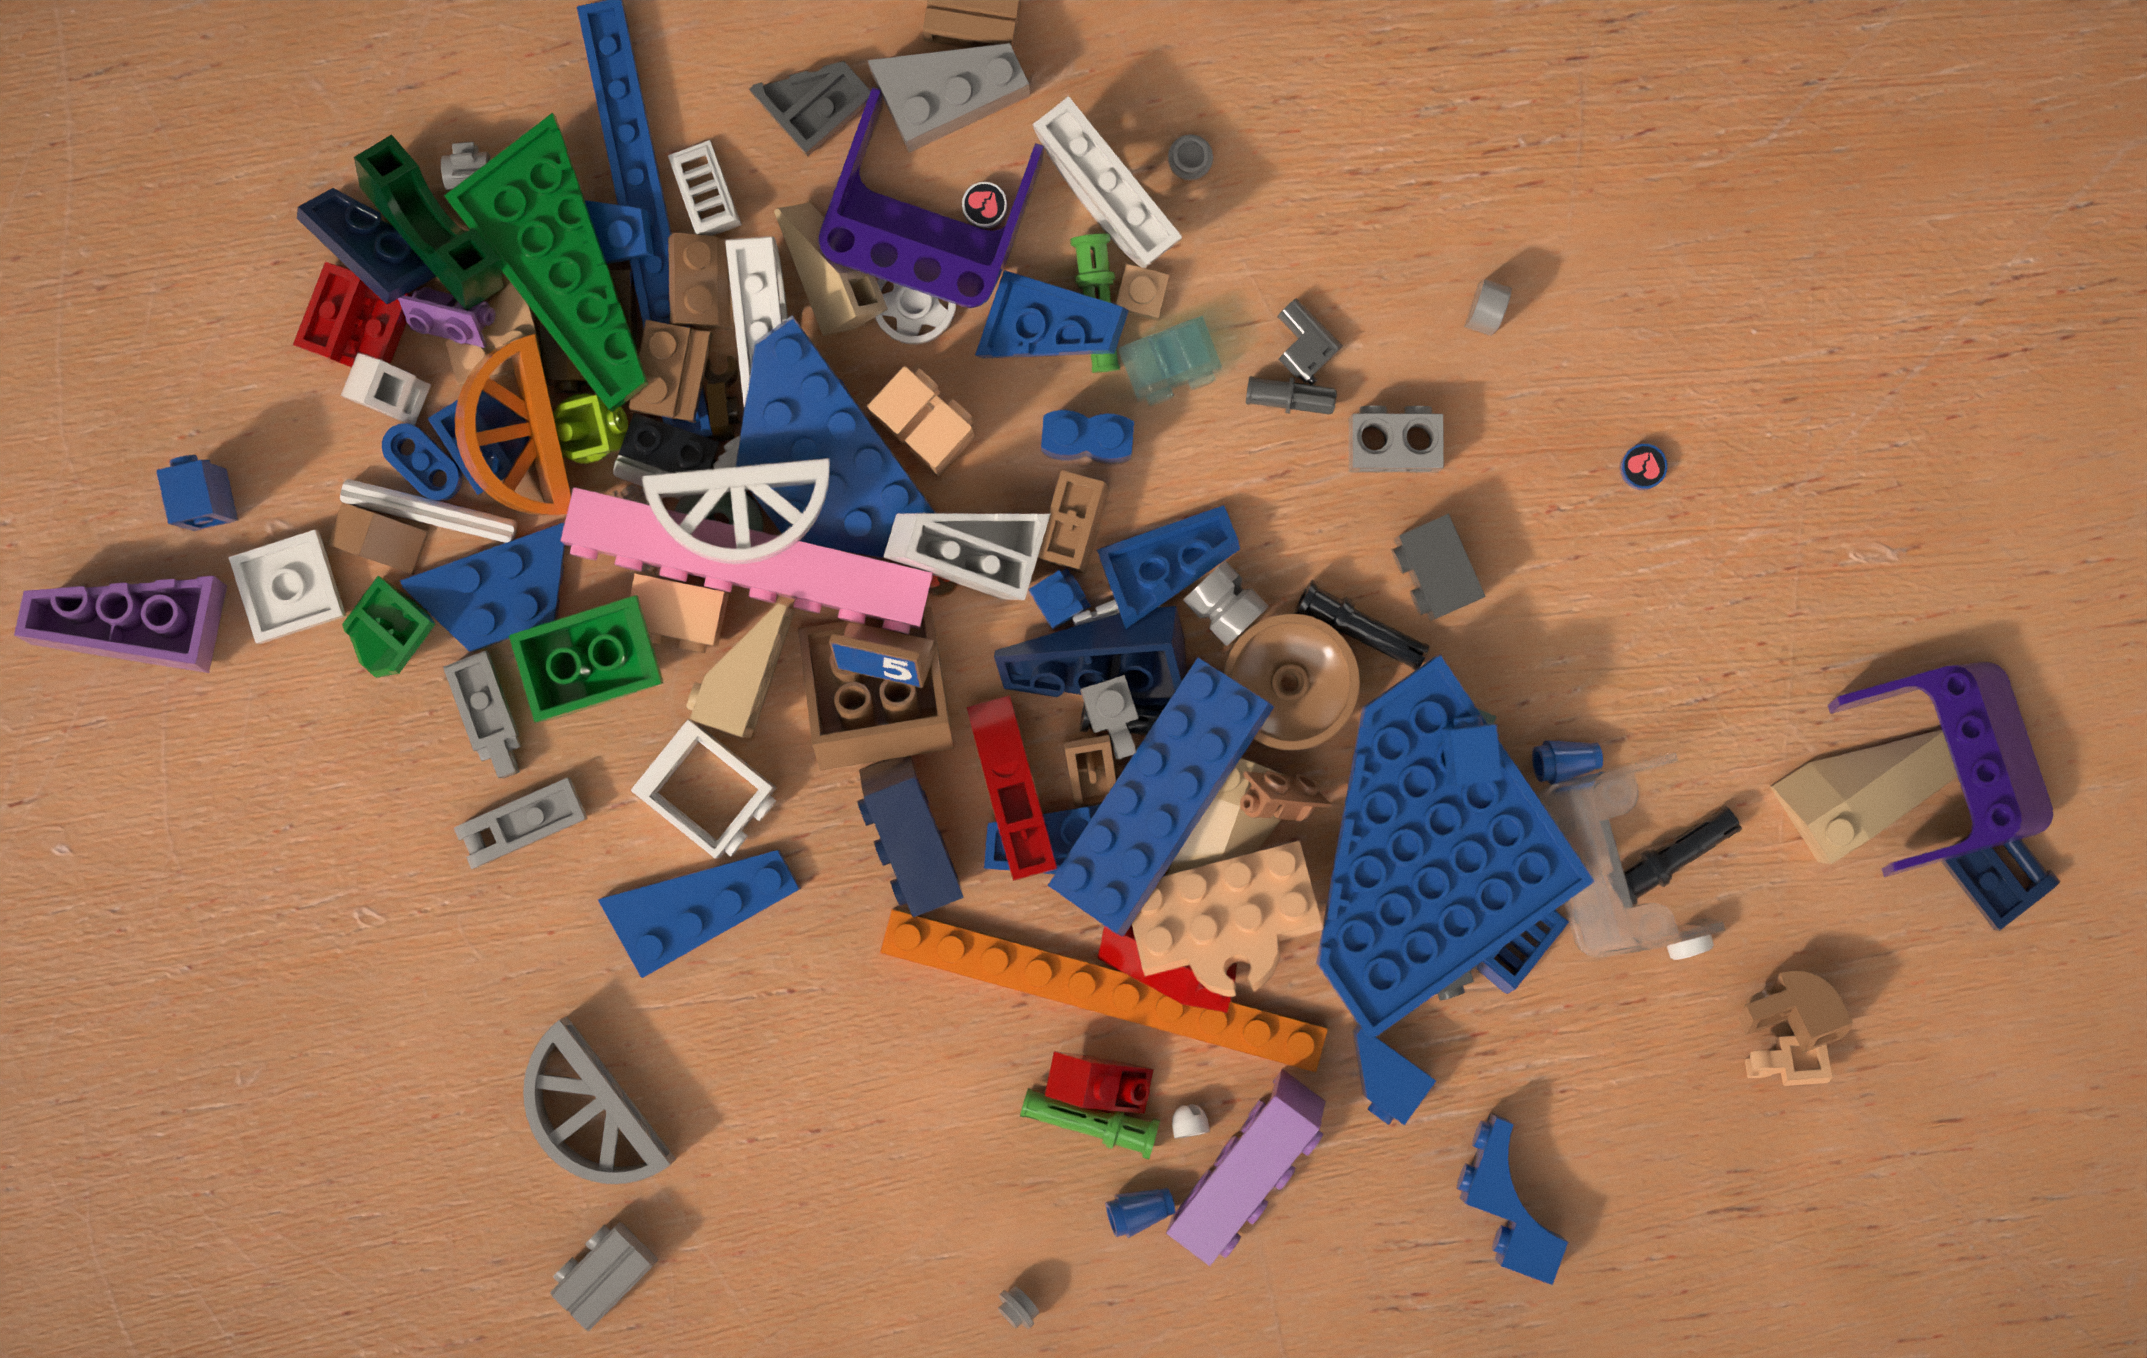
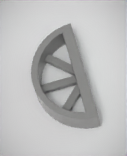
[523,1016,676,1184]

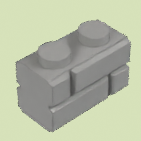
[550,1222,658,1331]

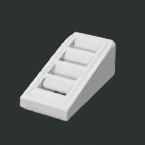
[668,140,742,236]

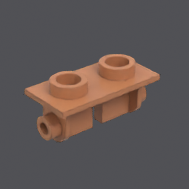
[1240,771,1332,822]

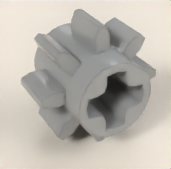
[441,142,491,190]

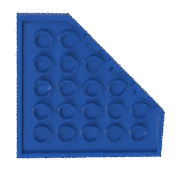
[1316,655,1595,1040]

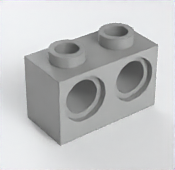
[1349,406,1444,472]

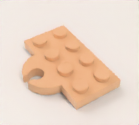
[1132,841,1323,996]

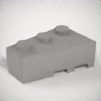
[868,43,1030,153]

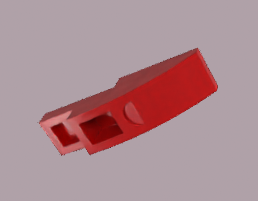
[966,695,1057,881]

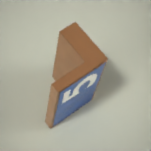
[829,622,936,688]

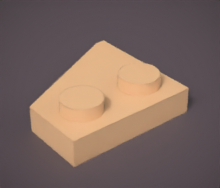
[445,283,541,387]

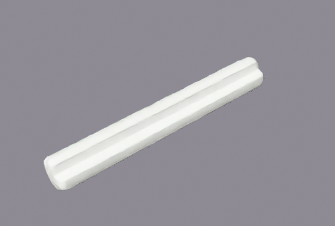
[340,479,517,543]

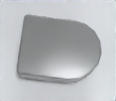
[1464,279,1512,336]

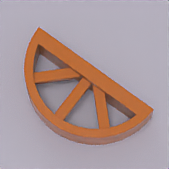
[455,334,571,515]

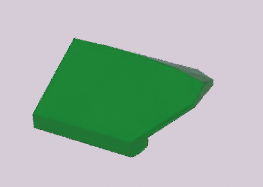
[342,576,436,678]

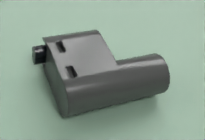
[1277,298,1343,385]

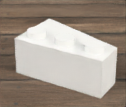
[884,514,1050,600]

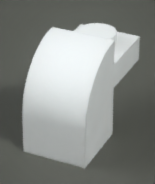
[341,353,431,426]

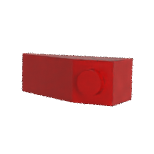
[1098,924,1237,1013]

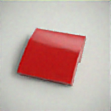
[293,261,412,368]

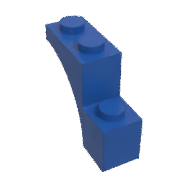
[1457,1113,1568,1285]

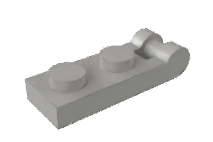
[454,778,588,870]

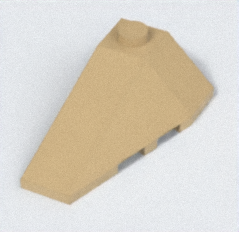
[1770,729,1958,864]
[1166,759,1285,876]

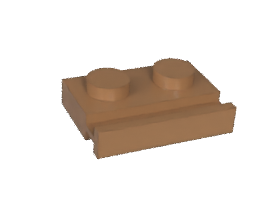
[668,233,736,330]
[628,320,713,423]

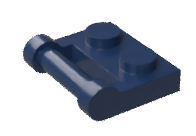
[1942,834,2060,931]

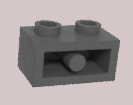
[1391,514,1486,621]

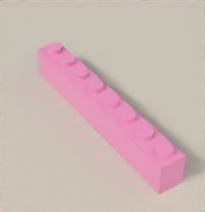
[561,487,933,635]

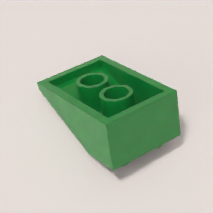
[509,595,664,723]

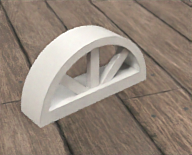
[1033,96,1182,268]
[726,236,788,407]
[642,459,829,564]

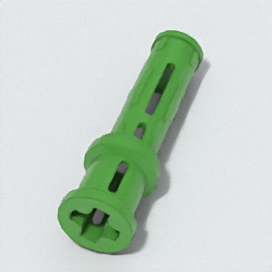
[1070,234,1120,373]
[1020,1088,1160,1160]

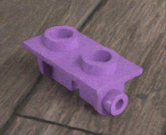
[398,287,495,348]

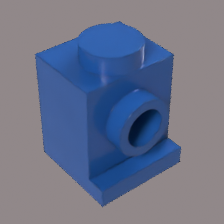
[1028,569,1091,630]

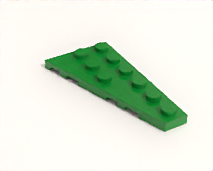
[444,112,648,412]

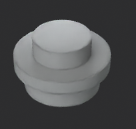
[1168,135,1213,180]
[998,1286,1040,1329]

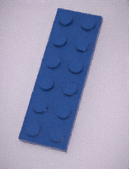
[1048,658,1274,937]

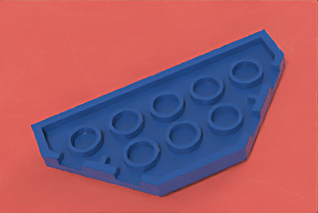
[735,315,937,557]

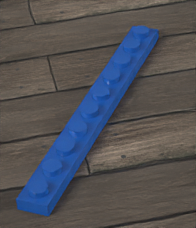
[577,0,714,438]

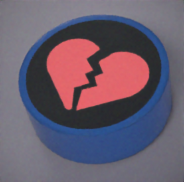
[1620,444,1667,490]

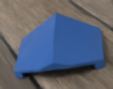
[428,391,529,495]

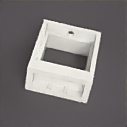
[631,719,777,859]

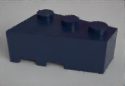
[857,756,964,917]

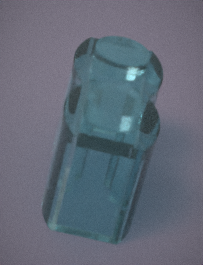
[1118,316,1222,406]

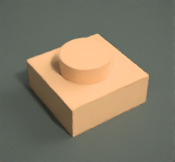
[1116,264,1169,321]

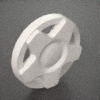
[875,278,956,344]

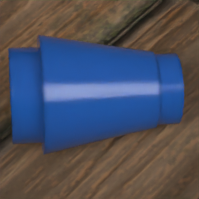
[1532,740,1603,785]
[1105,1188,1176,1238]

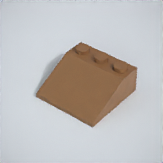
[798,606,954,771]

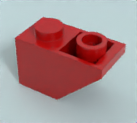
[1045,1051,1154,1114]

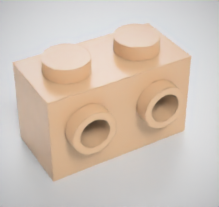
[630,574,729,653]

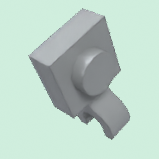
[1080,675,1138,759]

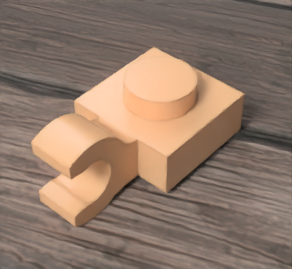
[1745,1036,1832,1086]

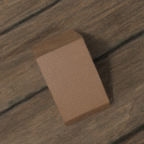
[327,502,429,574]
[1064,735,1116,809]

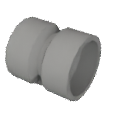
[1183,560,1269,646]

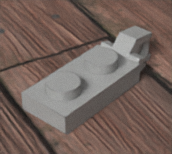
[443,651,521,779]

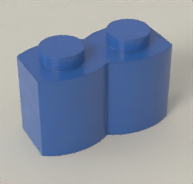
[1041,410,1134,464]

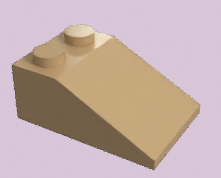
[686,603,795,738]

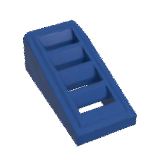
[1477,910,1569,994]

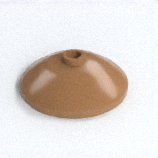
[1223,614,1360,750]

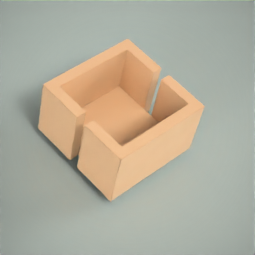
[867,366,975,477]

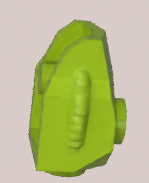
[552,393,628,464]

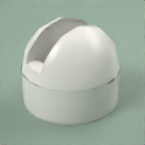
[1172,1104,1210,1139]

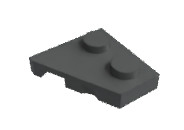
[749,61,871,157]

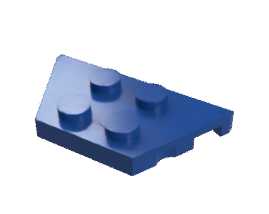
[400,522,565,652]

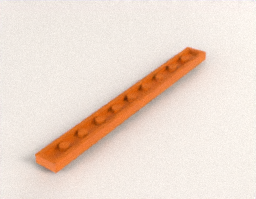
[880,909,1328,1072]

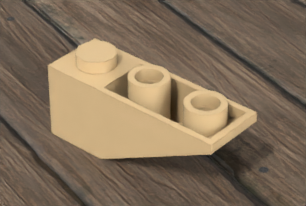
[774,203,888,336]

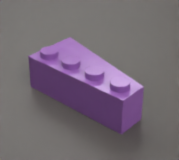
[14,576,227,673]
[1166,1069,1325,1266]

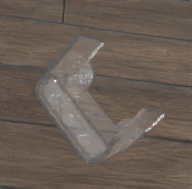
[1538,753,1725,958]

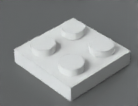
[229,530,346,644]

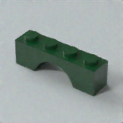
[354,134,504,311]

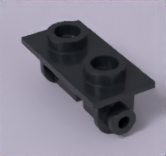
[618,413,720,473]

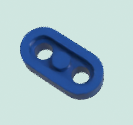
[382,423,462,501]

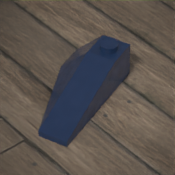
[994,606,1187,711]

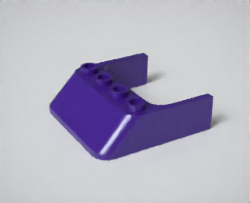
[818,87,1044,308]
[1828,662,2054,877]

